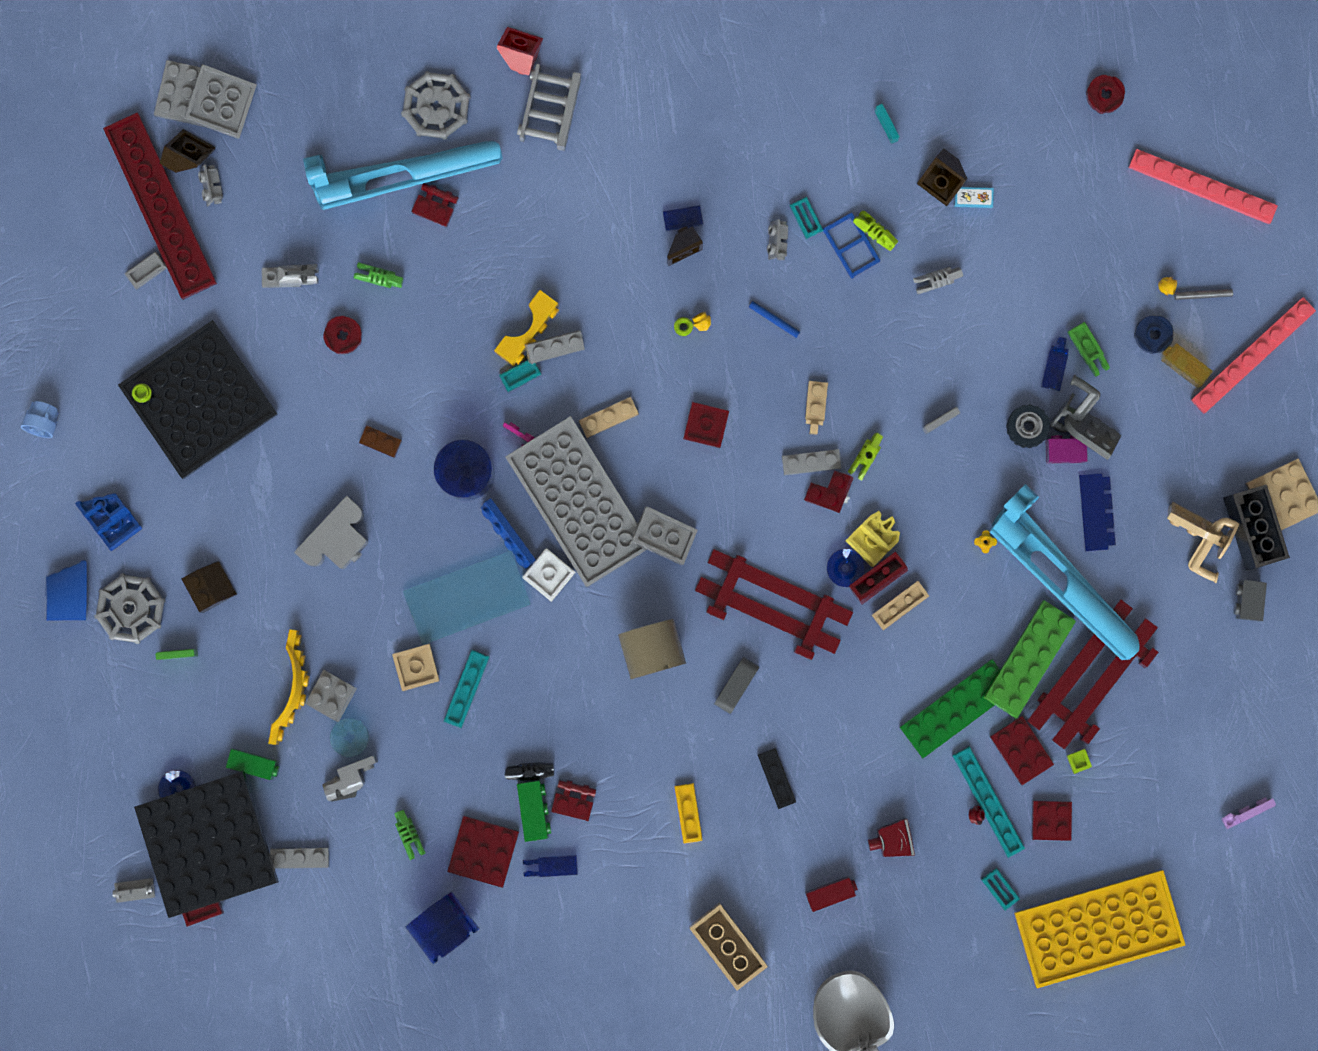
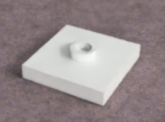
[522,548,576,602]

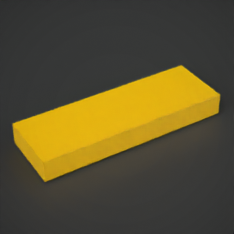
[675,783,703,844]

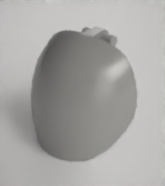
[813,971,894,1051]

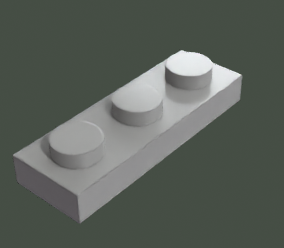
[525,330,585,364]
[782,449,841,476]
[270,848,329,869]

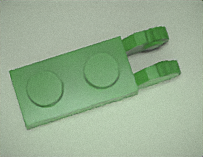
[1067,322,1110,377]

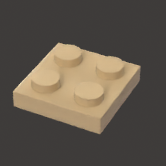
[392,644,440,691]

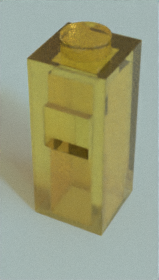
[1161,343,1213,388]

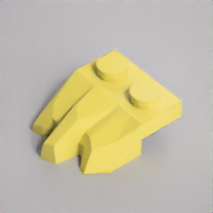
[845,511,900,568]

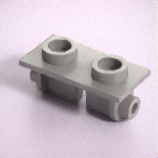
[198,165,223,207]
[767,219,788,260]
[113,878,155,903]

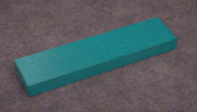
[443,650,490,728]

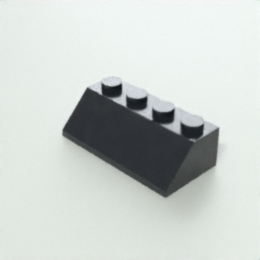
[1223,484,1290,571]

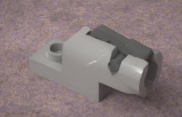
[262,264,319,288]
[322,755,378,802]

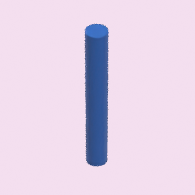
[749,301,800,338]

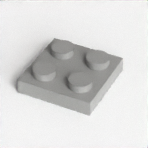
[305,670,357,722]

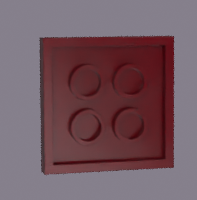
[447,816,519,888]

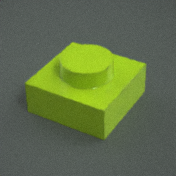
[1066,749,1092,774]

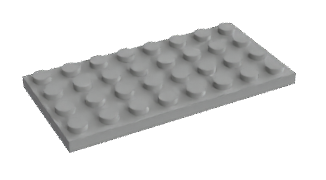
[505,416,647,587]

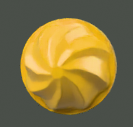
[1158,277,1177,296]
[692,312,711,331]

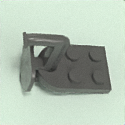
[1050,375,1122,460]

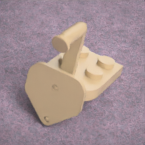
[1167,501,1240,583]

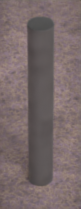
[1174,289,1233,300]

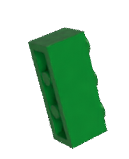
[517,780,552,842]

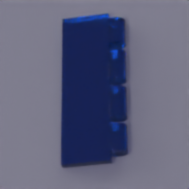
[1079,473,1116,551]

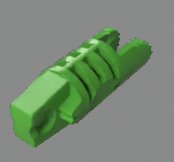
[353,262,404,288]
[394,810,426,860]

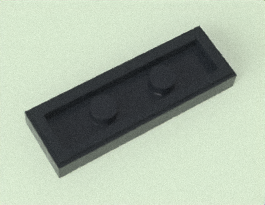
[757,748,796,809]

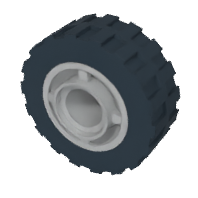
[1006,404,1050,448]

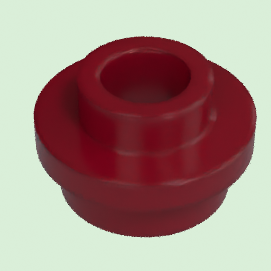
[969,806,985,825]

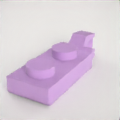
[1222,797,1276,829]

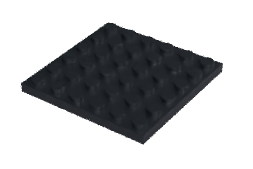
[118,320,278,479]
[134,771,279,918]

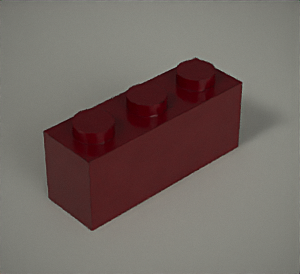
[849,552,908,605]

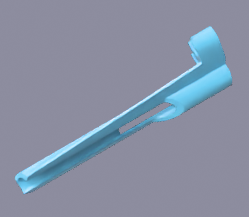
[303,141,503,210]
[990,484,1140,660]

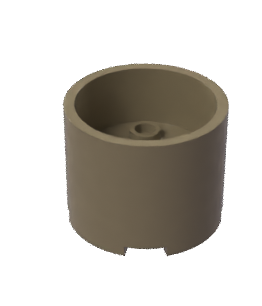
[618,619,686,679]

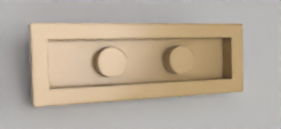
[579,397,639,438]
[871,581,929,630]

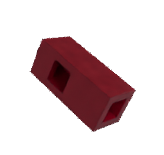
[805,876,858,912]

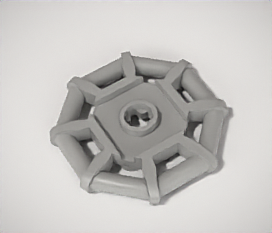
[401,71,471,140]
[94,573,166,644]

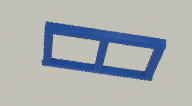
[823,213,881,279]

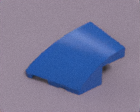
[75,493,143,552]
[45,560,87,621]

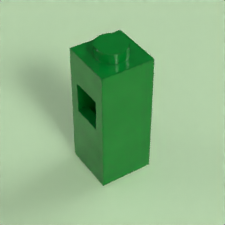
[226,749,280,780]

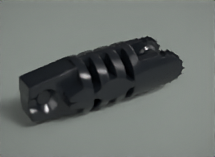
[504,762,554,781]

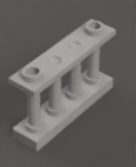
[517,64,581,151]

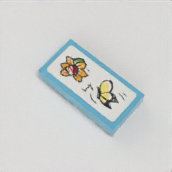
[954,187,994,208]

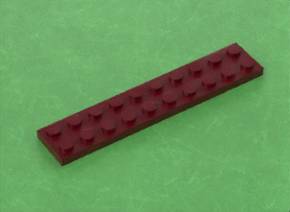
[103,112,217,300]

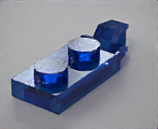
[1041,337,1069,392]

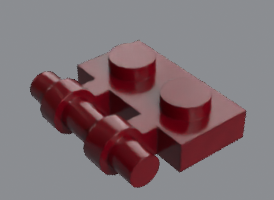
[411,183,459,228]
[551,780,597,821]

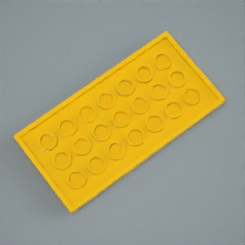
[1014,870,1186,988]

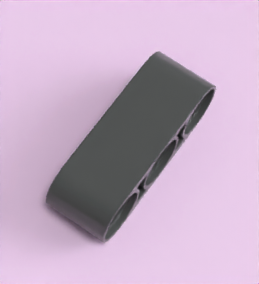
[714,657,759,714]

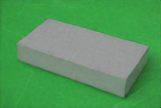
[124,251,167,290]
[923,407,960,434]

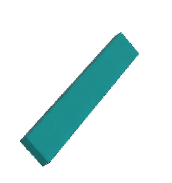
[952,746,1025,858]

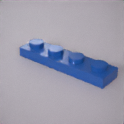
[480,498,536,569]

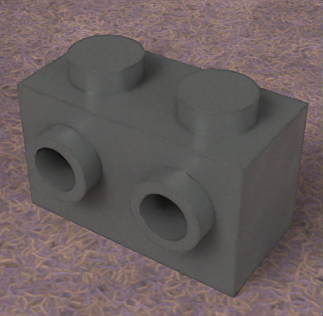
[1233,580,1267,622]

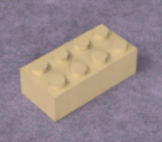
[689,902,768,991]

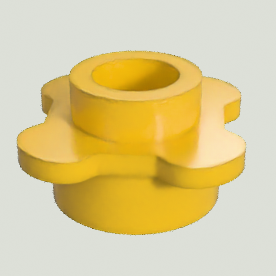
[974,530,997,553]

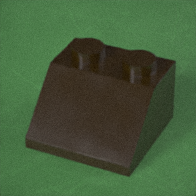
[181,561,237,613]

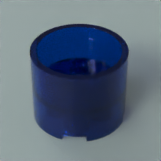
[434,440,495,501]
[405,891,480,964]

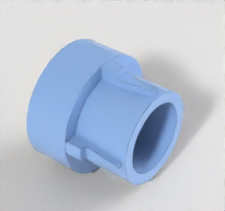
[21,401,59,438]

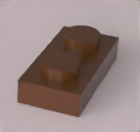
[359,425,402,458]

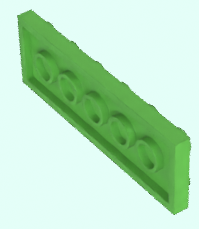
[983,600,1076,718]

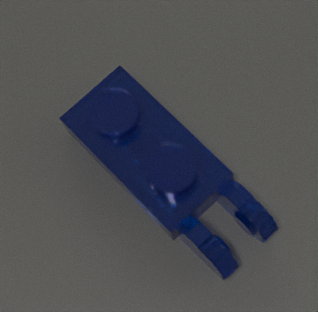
[523,855,578,877]

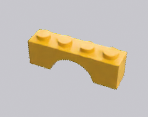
[494,290,559,367]

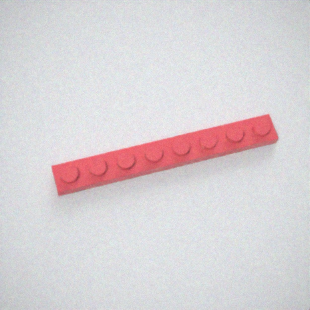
[1128,149,1278,224]
[1191,297,1316,414]

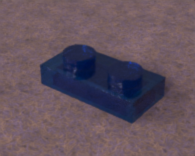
[663,205,703,231]

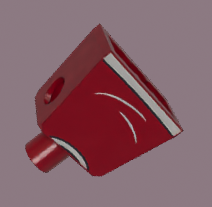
[868,818,915,857]

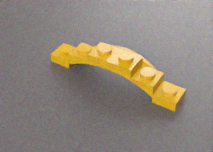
[268,629,310,745]

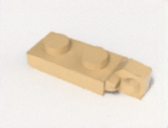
[805,381,828,435]

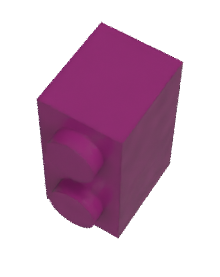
[1046,435,1088,464]

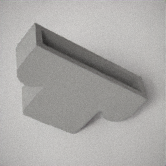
[294,496,368,569]

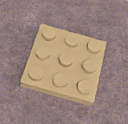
[1245,458,1318,530]

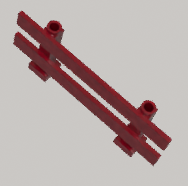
[695,549,853,660]
[1027,599,1159,750]

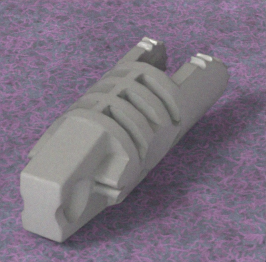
[913,267,963,294]

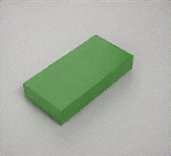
[155,649,198,660]

